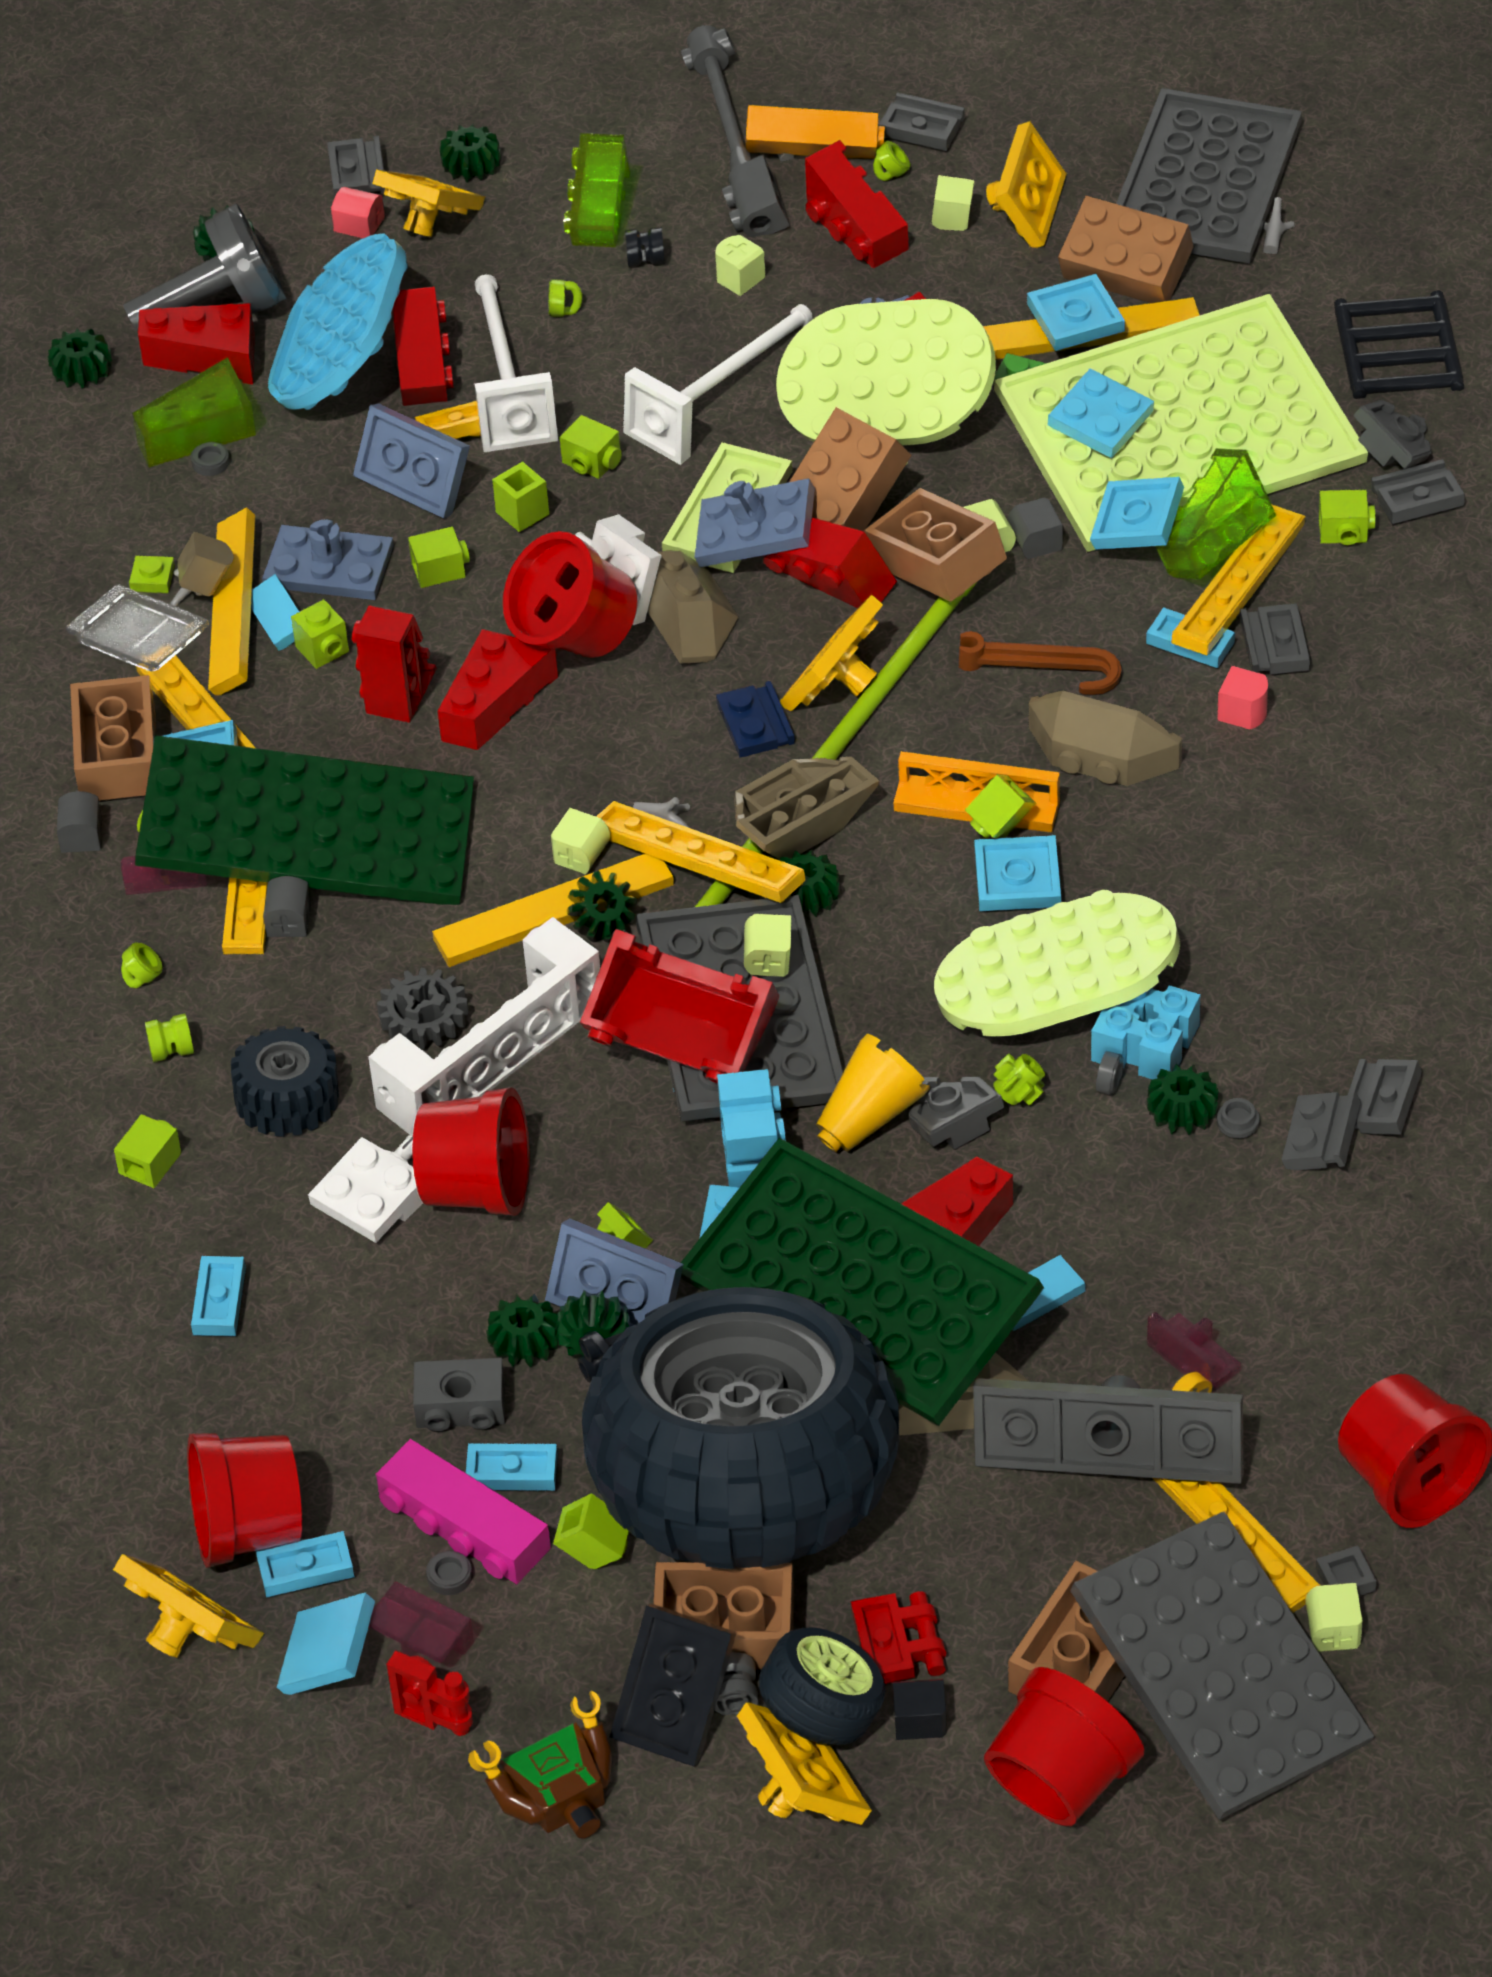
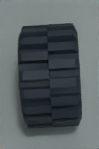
[231,1026,339,1136]

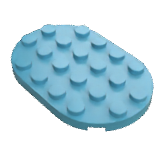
[268,234,408,410]

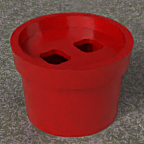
[503,531,637,658]
[412,1087,530,1216]
[1338,1374,1492,1528]
[187,1433,302,1568]
[984,1667,1144,1826]

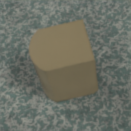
[178,532,234,597]

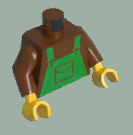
[468,1691,612,1839]

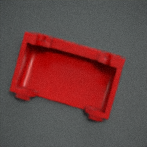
[580,929,780,1084]

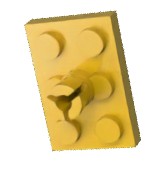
[986,121,1067,248]
[372,169,485,237]
[780,595,883,711]
[113,1554,264,1658]
[737,1702,872,1825]

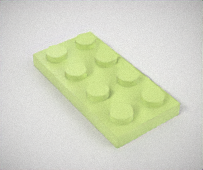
[662,442,793,573]

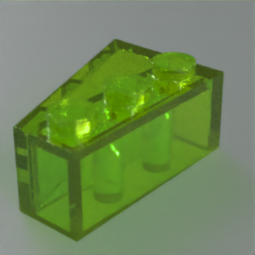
[564,133,631,247]
[132,357,256,468]
[1155,448,1276,579]

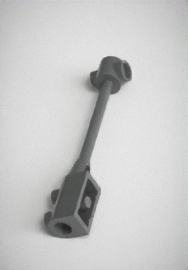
[681,25,790,237]

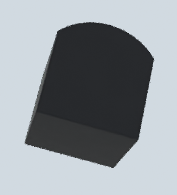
[893,1679,947,1740]

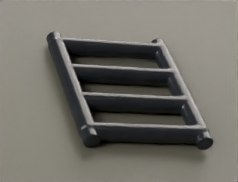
[1334,290,1464,399]

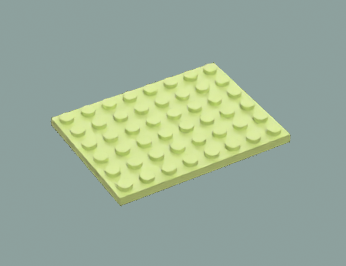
[994,294,1368,552]

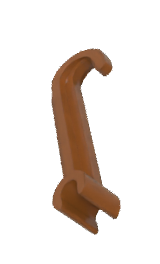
[959,631,1122,695]

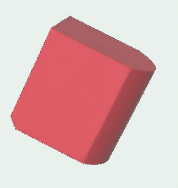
[331,187,385,238]
[1218,666,1268,729]

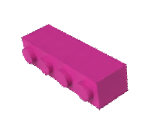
[376,1439,551,1584]

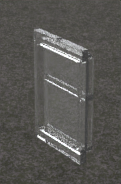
[66,584,210,671]

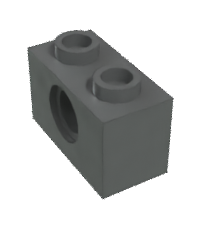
[413,1358,505,1431]

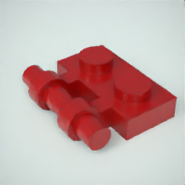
[851,1591,947,1683]
[386,1650,473,1736]

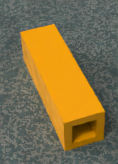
[745,105,884,159]

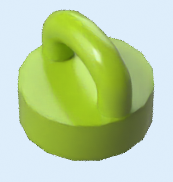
[873,141,910,181]
[549,279,582,317]
[121,942,163,988]

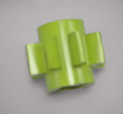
[993,1054,1045,1106]

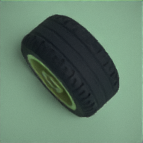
[759,1628,886,1745]

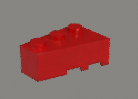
[805,140,909,268]
[392,286,454,406]
[138,303,255,385]
[763,518,897,608]
[352,605,437,723]
[437,629,558,750]
[901,1157,1013,1246]

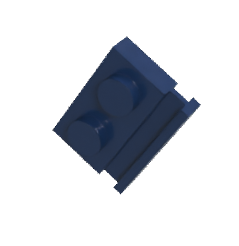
[716,681,795,758]

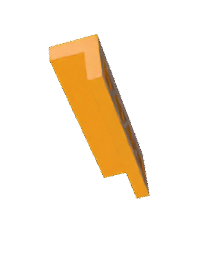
[893,751,1060,832]

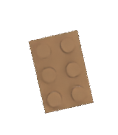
[1058,196,1193,303]
[789,407,912,531]
[864,488,1007,602]
[70,675,157,801]
[1008,1561,1125,1702]
[654,1562,794,1670]

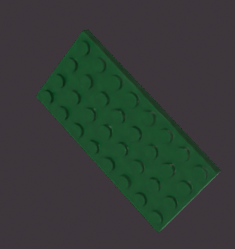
[135,735,474,905]
[681,1138,1044,1426]

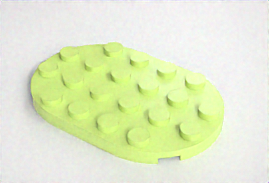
[776,299,996,445]
[934,890,1180,1036]

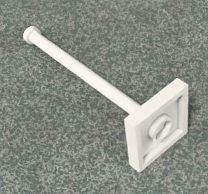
[475,274,558,452]
[623,304,813,465]

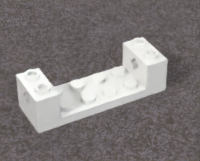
[368,917,600,1137]

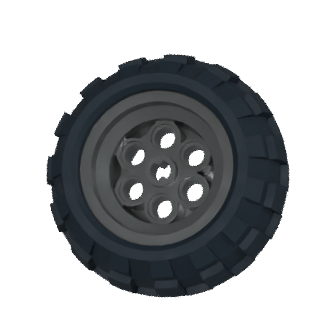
[582,1287,899,1569]

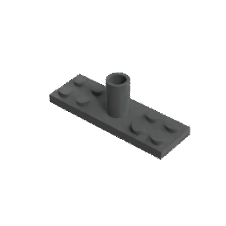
[973,1375,1244,1484]

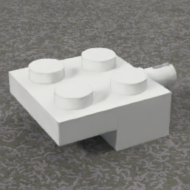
[575,514,661,625]
[308,1135,423,1243]

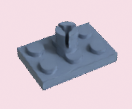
[353,403,470,518]
[694,478,815,567]
[262,519,394,600]
[545,1218,684,1327]

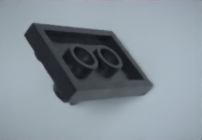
[609,1604,737,1767]

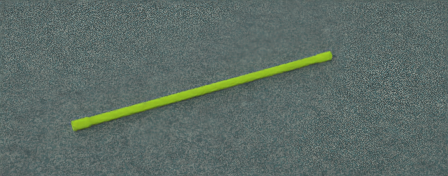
[695,582,978,907]

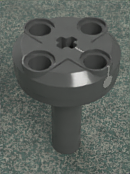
[123,203,287,333]

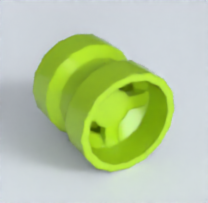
[144,1013,194,1062]

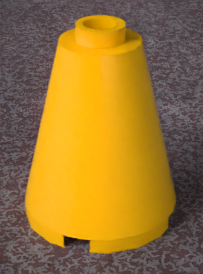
[816,1034,930,1152]

